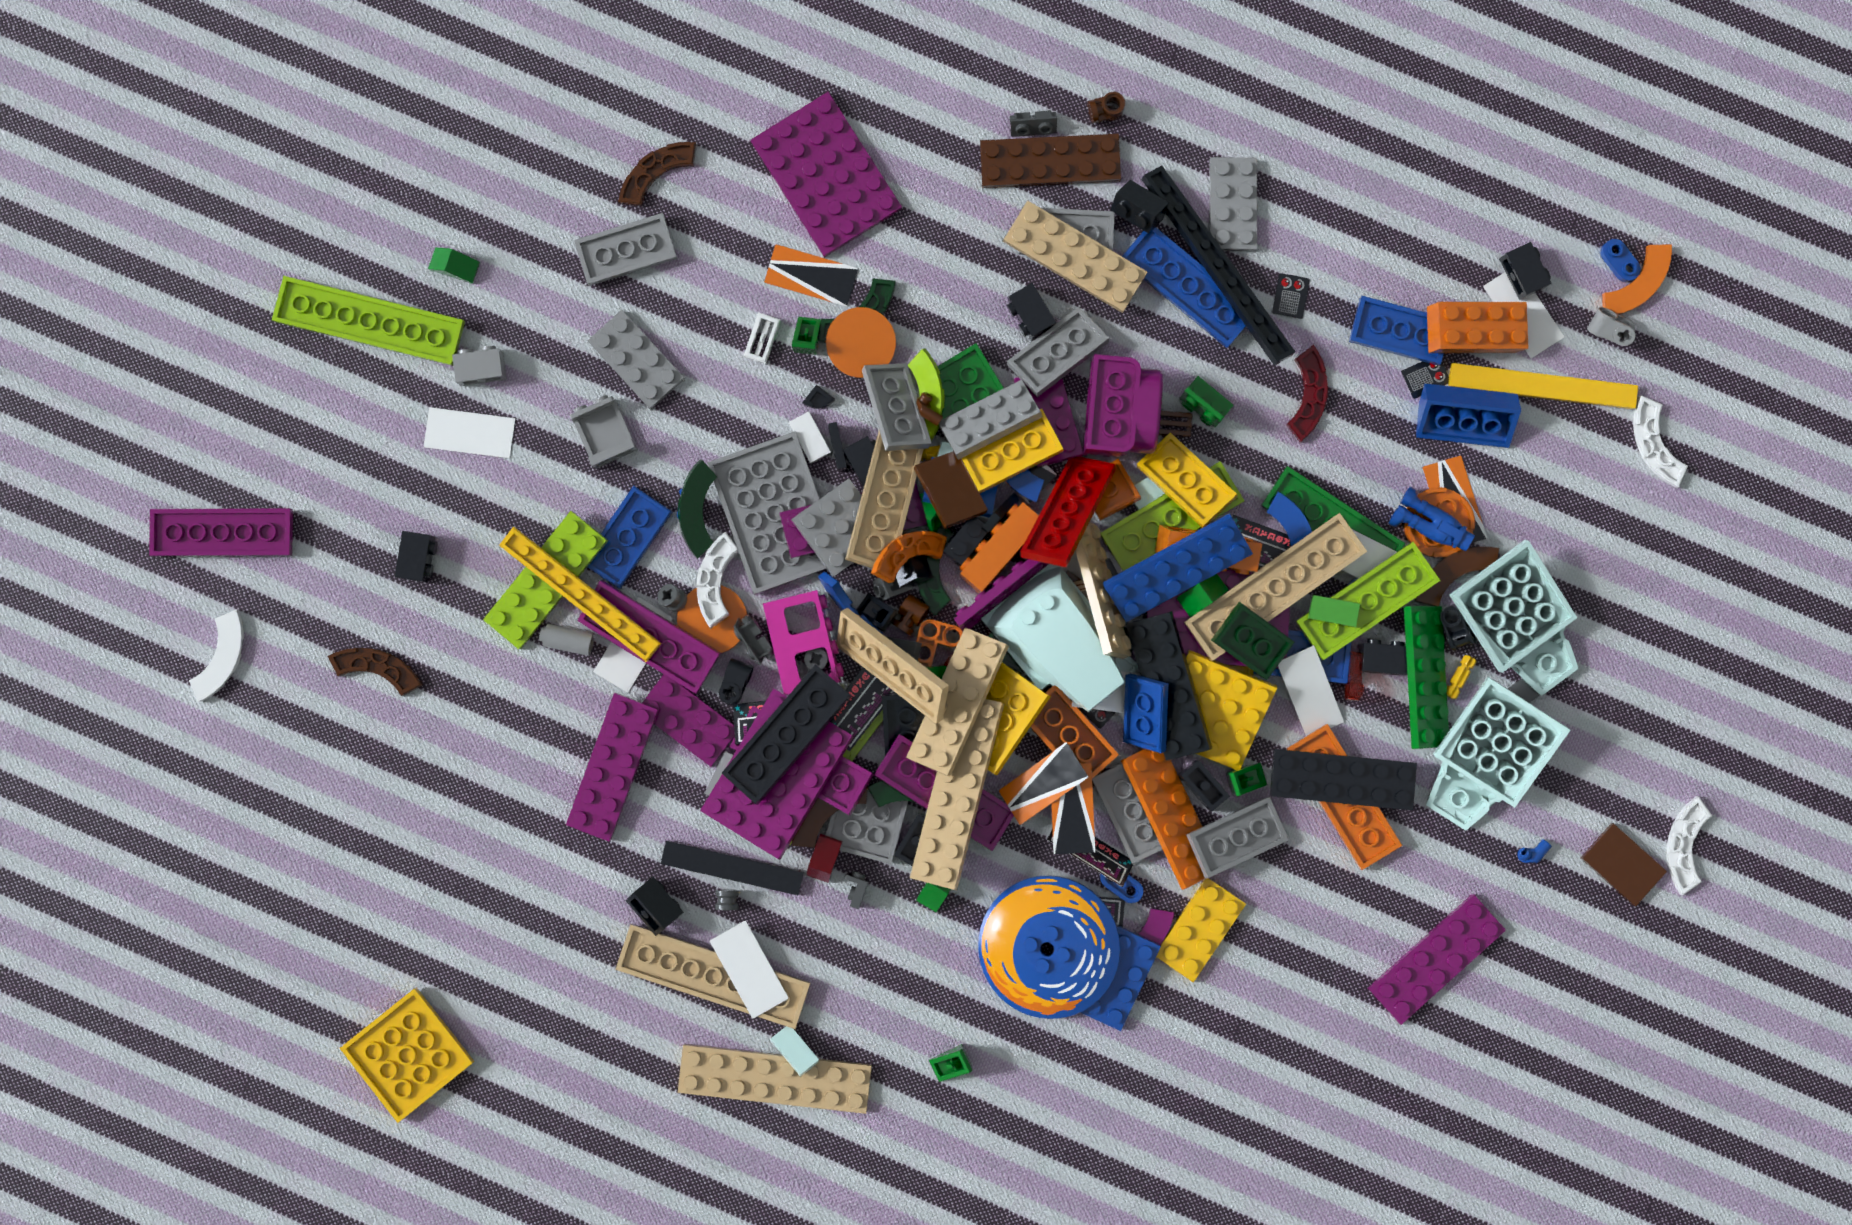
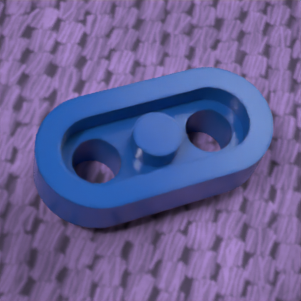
[1600,239,1641,282]
[1100,874,1143,903]

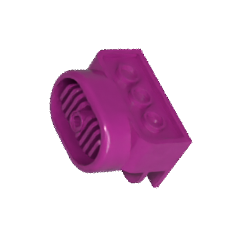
[1083,354,1163,457]

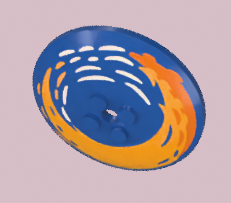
[978,875,1120,1019]

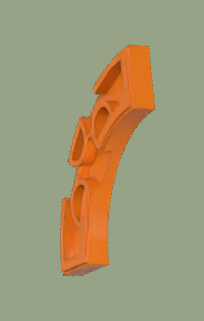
[1602,244,1672,315]
[871,531,947,583]

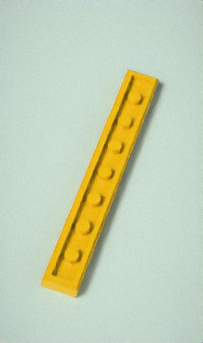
[1448,363,1638,409]
[499,527,662,662]

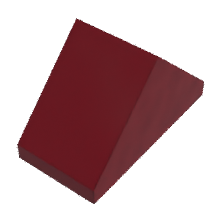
[806,834,843,883]

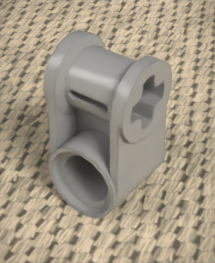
[1587,307,1636,346]

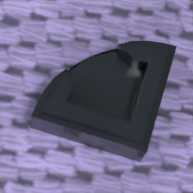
[802,384,835,409]

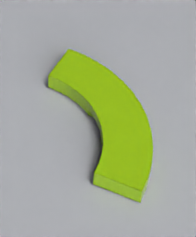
[907,348,945,441]

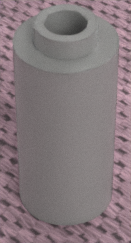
[539,624,595,656]

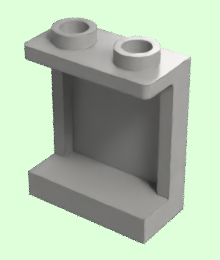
[569,395,638,469]

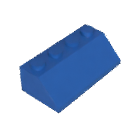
[1416,384,1521,448]

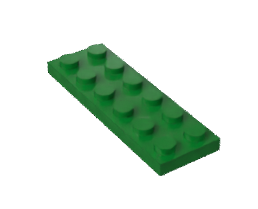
[1261,466,1405,552]
[1404,606,1449,749]

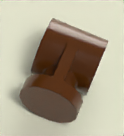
[1087,92,1125,124]
[892,594,930,636]

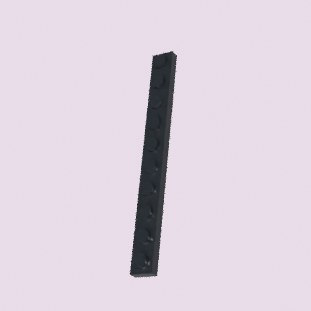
[1141,165,1295,366]

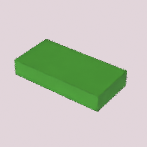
[1308,595,1360,628]

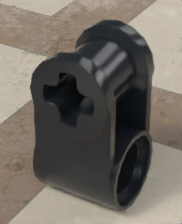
[1440,604,1477,651]
[719,658,754,705]

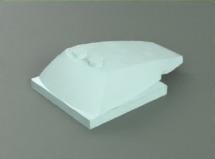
[1449,540,1579,696]
[981,564,1126,712]
[1426,677,1571,831]

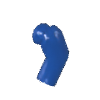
[1517,839,1552,863]

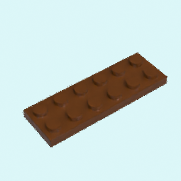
[980,134,1121,188]

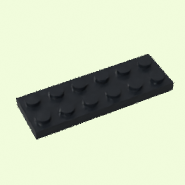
[1126,611,1212,760]
[722,664,852,805]
[1270,749,1417,810]

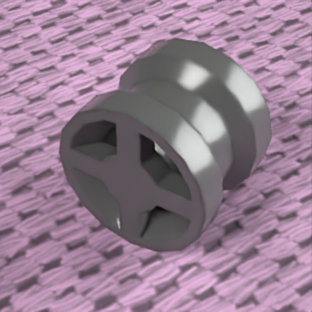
[657,584,687,612]
[804,648,829,670]
[715,889,739,910]

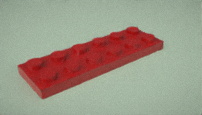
[1020,457,1115,568]

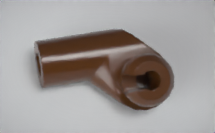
[916,392,943,426]

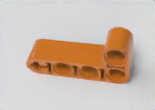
[916,620,963,667]

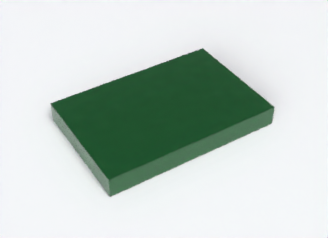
[1211,602,1295,680]

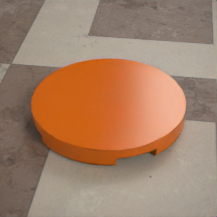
[826,307,896,378]
[1403,487,1475,558]
[677,585,747,653]

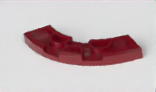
[1286,345,1328,442]

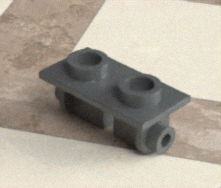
[1010,110,1057,137]
[733,615,774,665]

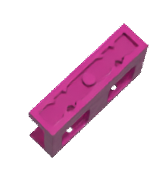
[763,590,844,695]

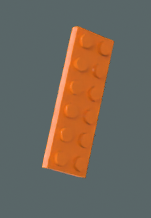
[1286,724,1402,870]
[1120,748,1205,890]

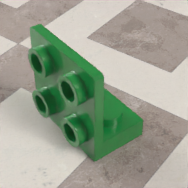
[1179,376,1234,427]

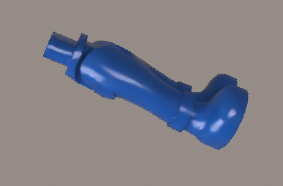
[1388,486,1475,551]

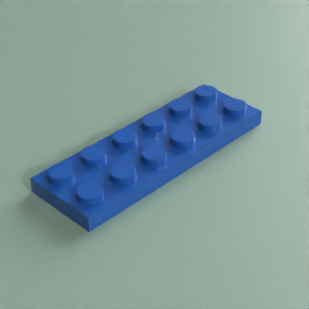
[1122,227,1245,348]
[1103,513,1253,622]

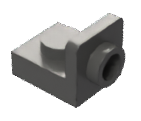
[873,577,913,602]
[844,871,869,909]

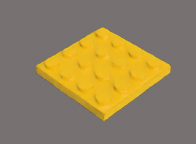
[1186,650,1277,770]
[986,662,1051,775]
[340,987,475,1123]

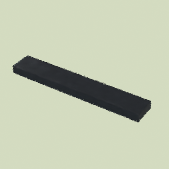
[660,841,804,896]

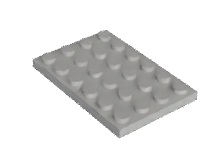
[707,431,826,595]

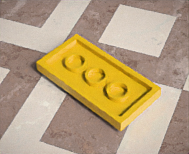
[961,409,1064,493]
[1137,433,1237,528]
[1156,878,1246,983]

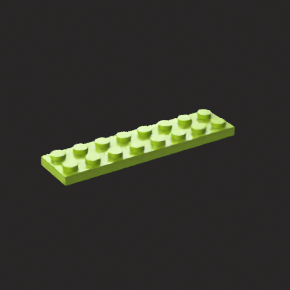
[272,276,465,366]

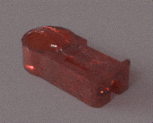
[1345,652,1364,701]

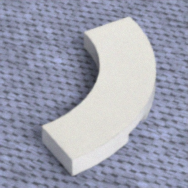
[1633,396,1688,488]
[696,532,739,629]
[189,610,244,702]
[1667,796,1712,895]

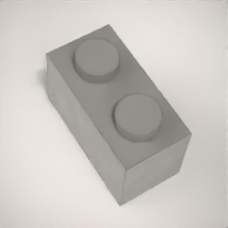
[452,346,507,386]

